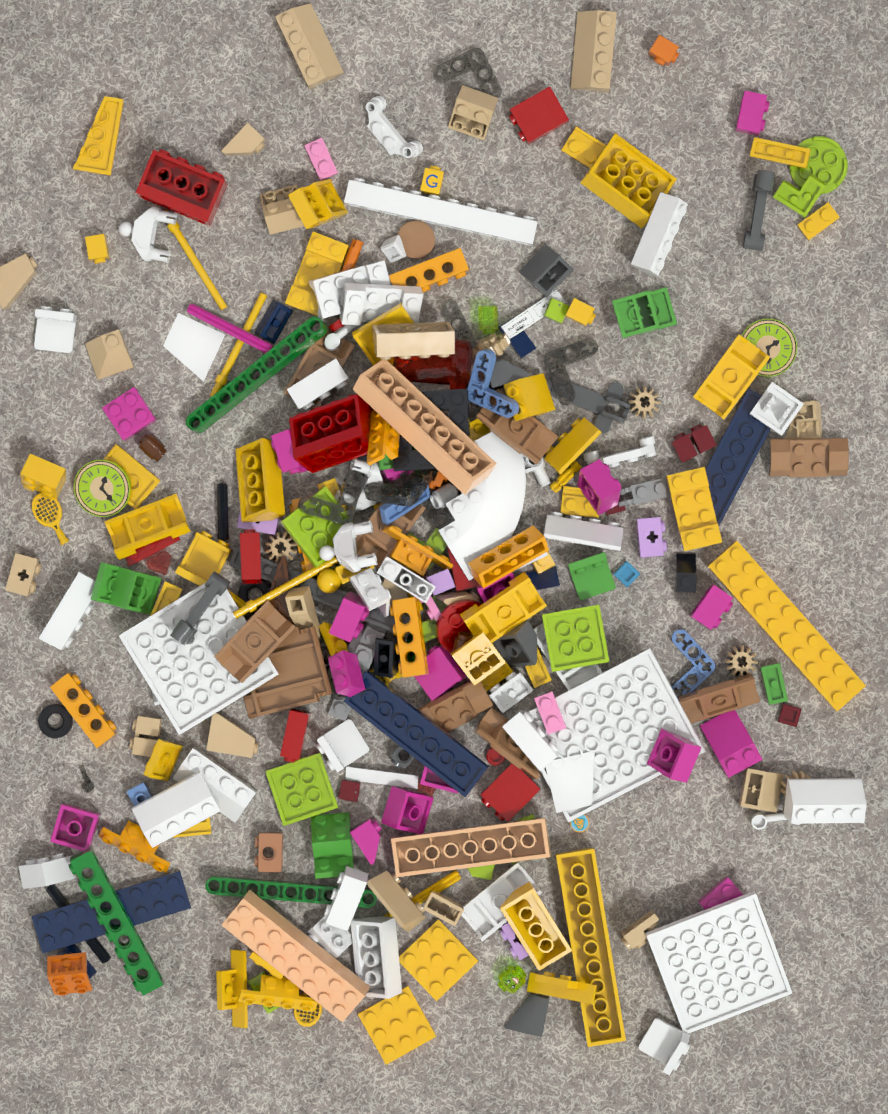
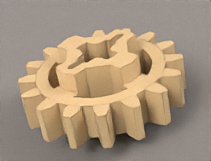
[470,333,511,362]

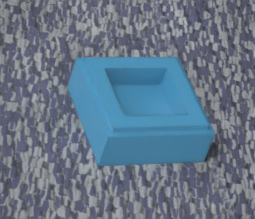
[613,561,640,587]

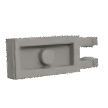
[618,478,670,507]

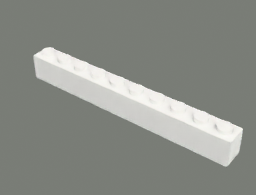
[344,178,538,246]

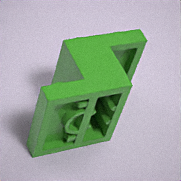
[612,287,677,339]
[91,562,161,615]
[311,812,354,879]

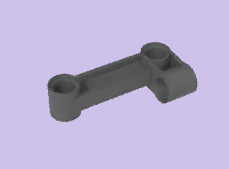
[743,170,775,251]
[170,571,230,645]

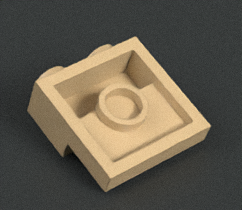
[621,909,659,950]

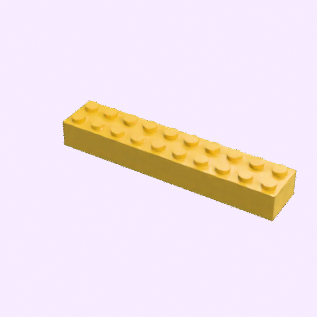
[706,541,866,711]
[556,847,626,1047]

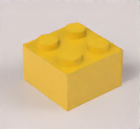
[20,454,67,499]

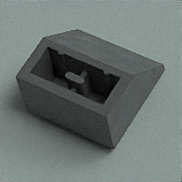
[519,244,574,298]

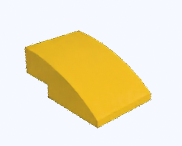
[288,179,348,229]

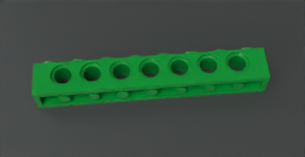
[68,847,164,996]

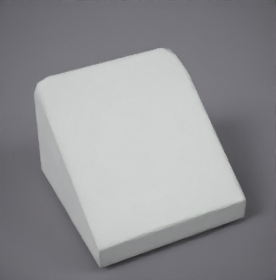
[380,235,406,263]

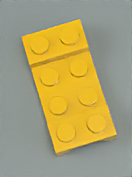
[285,232,349,317]
[693,334,770,420]
[666,467,722,551]
[104,494,191,560]
[460,572,547,643]

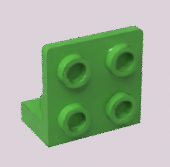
[567,552,616,600]

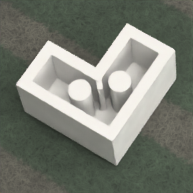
[18,853,76,889]

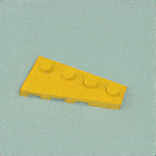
[73,96,124,176]

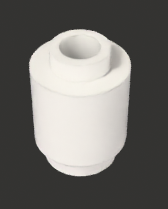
[430,483,459,509]

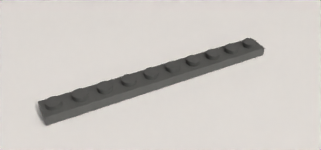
[229,547,410,638]

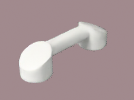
[324,322,368,351]
[751,812,800,830]

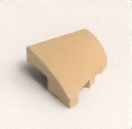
[783,401,822,438]

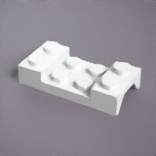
[309,261,391,319]
[340,283,423,325]
[534,610,603,691]
[461,862,542,942]

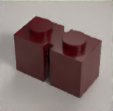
[671,423,717,463]

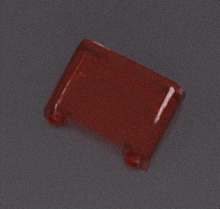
[393,340,472,390]

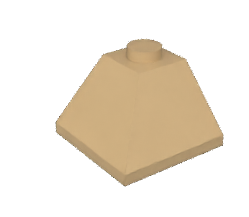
[85,329,134,380]

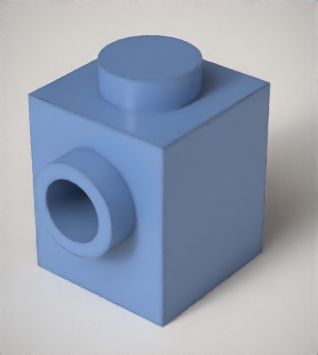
[126,781,153,806]

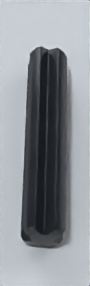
[217,483,229,540]

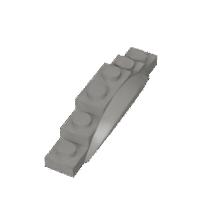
[328,622,387,721]

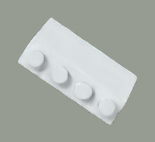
[631,192,688,276]
[543,512,623,551]
[39,572,96,650]
[173,747,257,823]
[132,771,221,848]
[783,778,867,824]
[351,916,402,999]

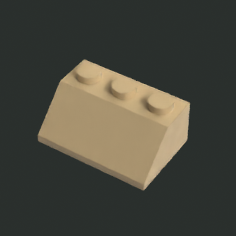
[367,871,426,932]

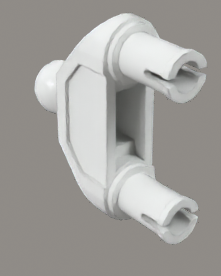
[119,206,177,263]
[334,458,392,511]
[319,520,378,573]

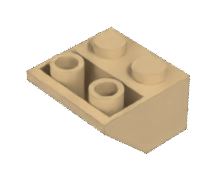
[448,85,499,141]
[260,185,304,235]
[738,767,784,812]

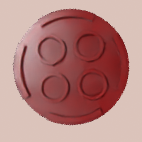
[436,599,482,653]

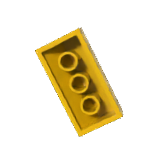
[235,438,285,523]
[500,881,572,971]

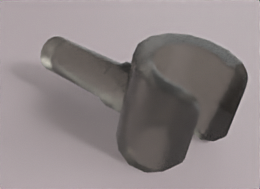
[79,765,94,793]

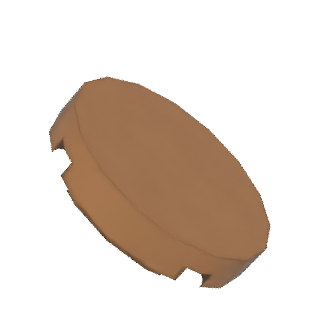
[397,220,435,259]

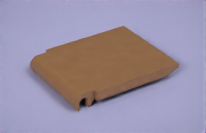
[243,626,333,719]

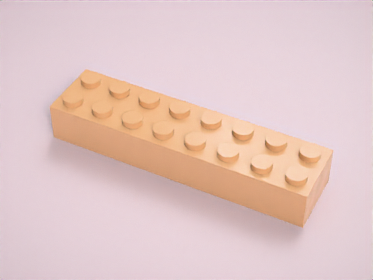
[353,359,497,495]
[391,817,551,877]
[222,890,370,1022]

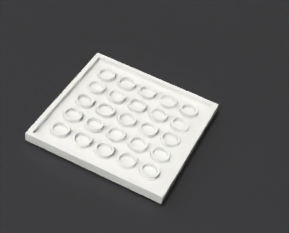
[119,583,279,735]
[645,891,793,1034]

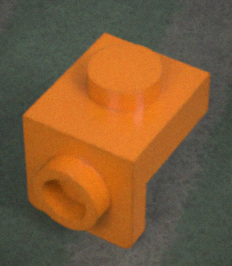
[423,470,448,490]

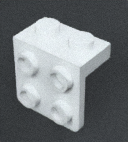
[34,306,77,353]
[350,568,391,617]
[489,671,533,713]
[316,719,369,772]
[304,916,352,958]
[639,1018,690,1075]

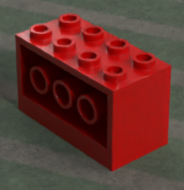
[135,149,228,227]
[289,394,374,473]

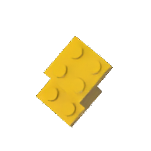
[451,631,513,692]

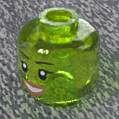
[498,964,527,993]

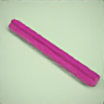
[187,303,273,353]

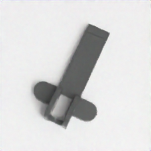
[547,375,631,434]

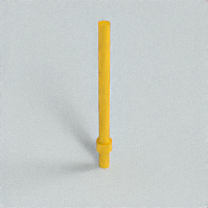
[163,208,228,311]
[210,292,267,397]
[232,556,338,619]

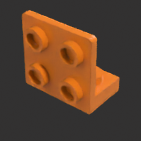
[47,952,92,996]

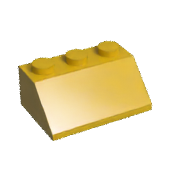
[544,417,602,475]

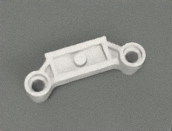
[366,96,423,158]
[583,436,656,468]

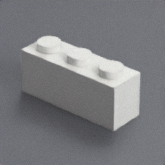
[287,359,349,411]
[502,710,560,771]
[324,866,368,931]

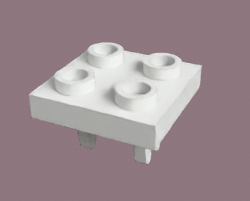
[749,382,804,436]

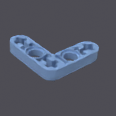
[468,349,519,418]
[671,629,715,700]

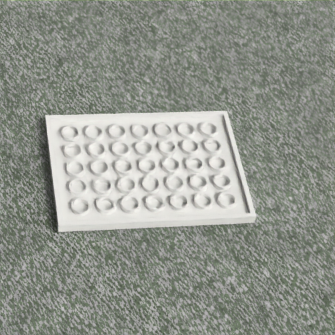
[528,648,706,822]

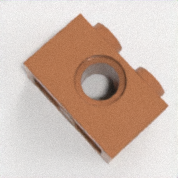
[255,832,283,872]

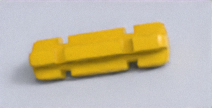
[550,461,582,493]

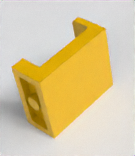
[504,373,556,421]
[175,530,232,586]

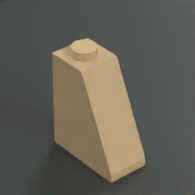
[0,254,38,310]
[206,712,259,758]

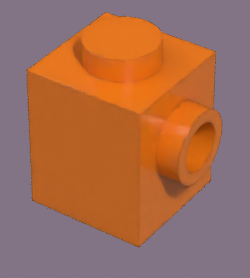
[648,35,680,66]

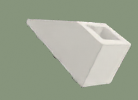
[377,556,436,603]

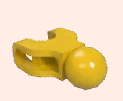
[317,554,375,593]

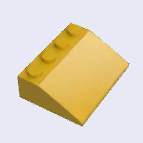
[580,133,677,228]

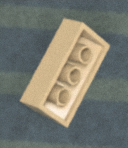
[275,3,344,90]
[571,10,617,93]
[372,322,455,360]

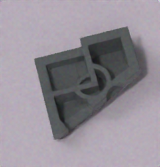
[506,993,549,1037]

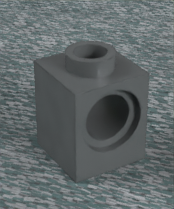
[390,746,414,769]

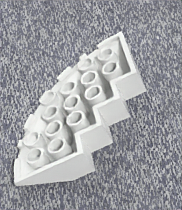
[439,432,526,581]

